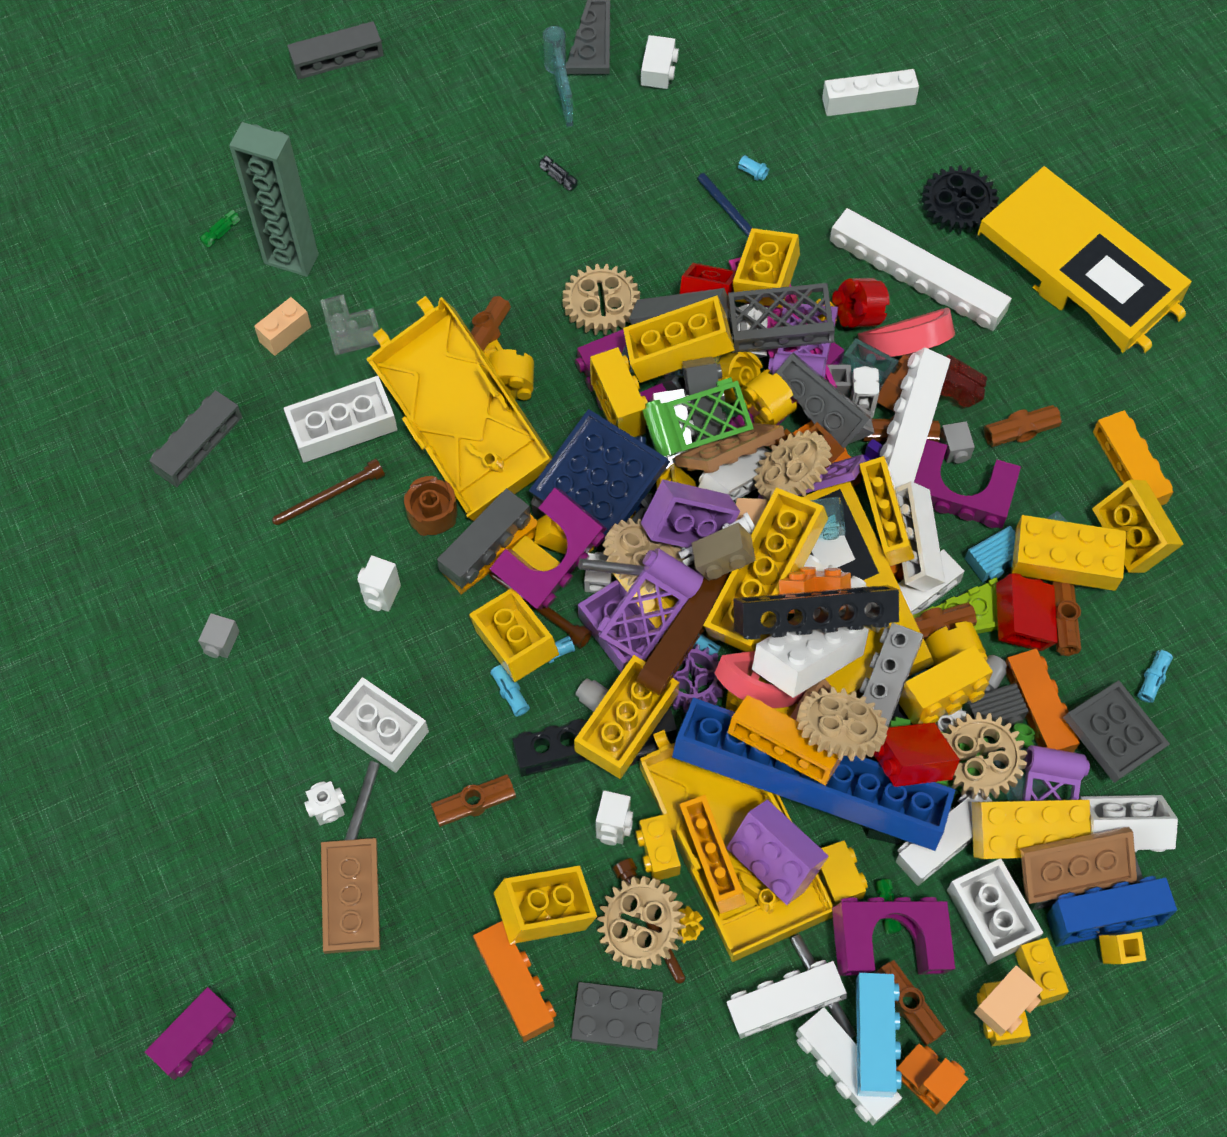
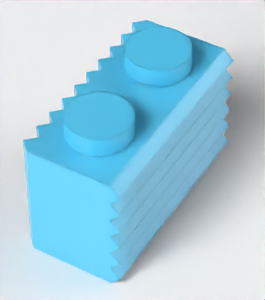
[965,526,1015,582]

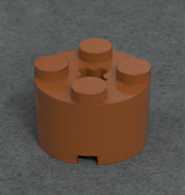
[404,476,458,536]

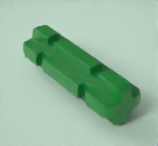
[200,210,240,247]
[876,879,901,934]

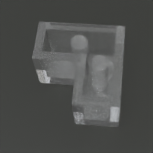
[320,294,380,356]

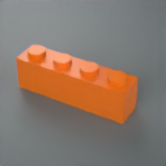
[1005,648,1080,752]
[473,921,557,1042]

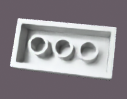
[284,376,397,463]
[752,609,869,698]

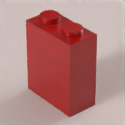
[996,573,1058,651]
[873,722,960,787]

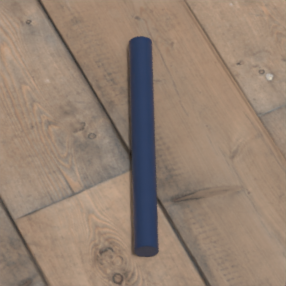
[698,173,752,237]

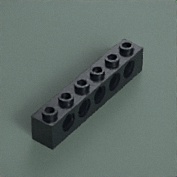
[733,585,899,640]
[513,707,677,777]

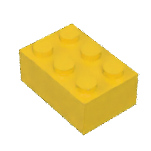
[733,228,800,308]
[590,347,648,437]
[1092,479,1184,573]
[469,588,559,682]
[899,645,993,725]
[494,866,597,944]

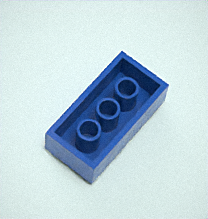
[1046,876,1177,947]

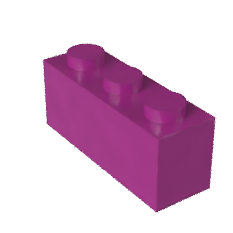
[145,987,236,1080]

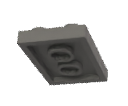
[571,982,663,1051]

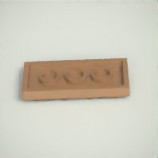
[674,423,785,473]
[1020,827,1137,904]
[321,838,381,954]

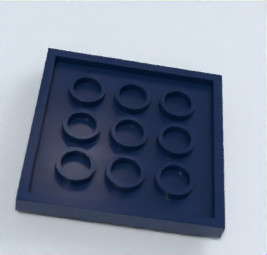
[529,409,670,542]

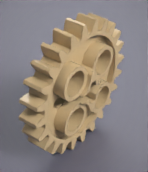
[563,264,640,335]
[754,430,832,501]
[603,518,685,593]
[796,687,888,761]
[942,712,1027,800]
[597,876,686,970]

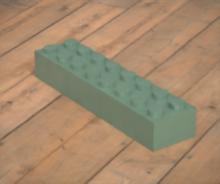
[229,122,319,277]

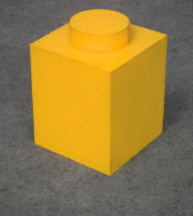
[1099,932,1146,964]

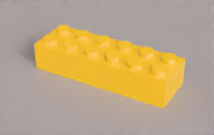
[703,487,829,652]

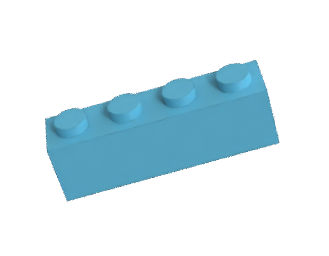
[856,973,901,1098]

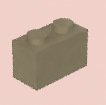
[692,522,756,581]

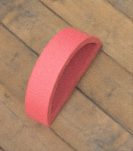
[857,308,955,358]
[714,651,807,708]

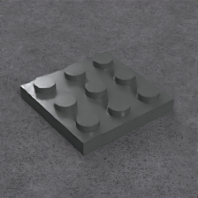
[1063,680,1170,783]

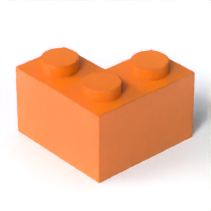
[779,567,851,613]
[896,1043,968,1115]

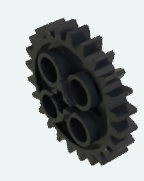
[921,165,999,234]

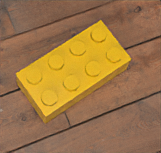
[623,295,735,383]
[1011,515,1126,591]
[574,655,679,779]
[971,799,1091,859]

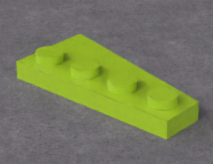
[913,577,998,643]

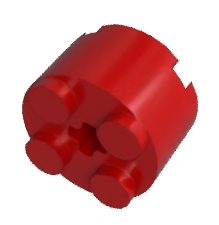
[832,278,890,327]

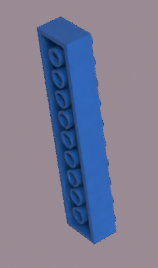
[672,697,955,851]

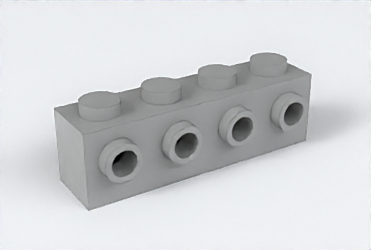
[860,623,924,726]

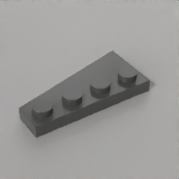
[565,0,610,74]
[776,352,871,448]

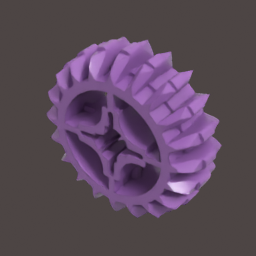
[673,643,725,713]

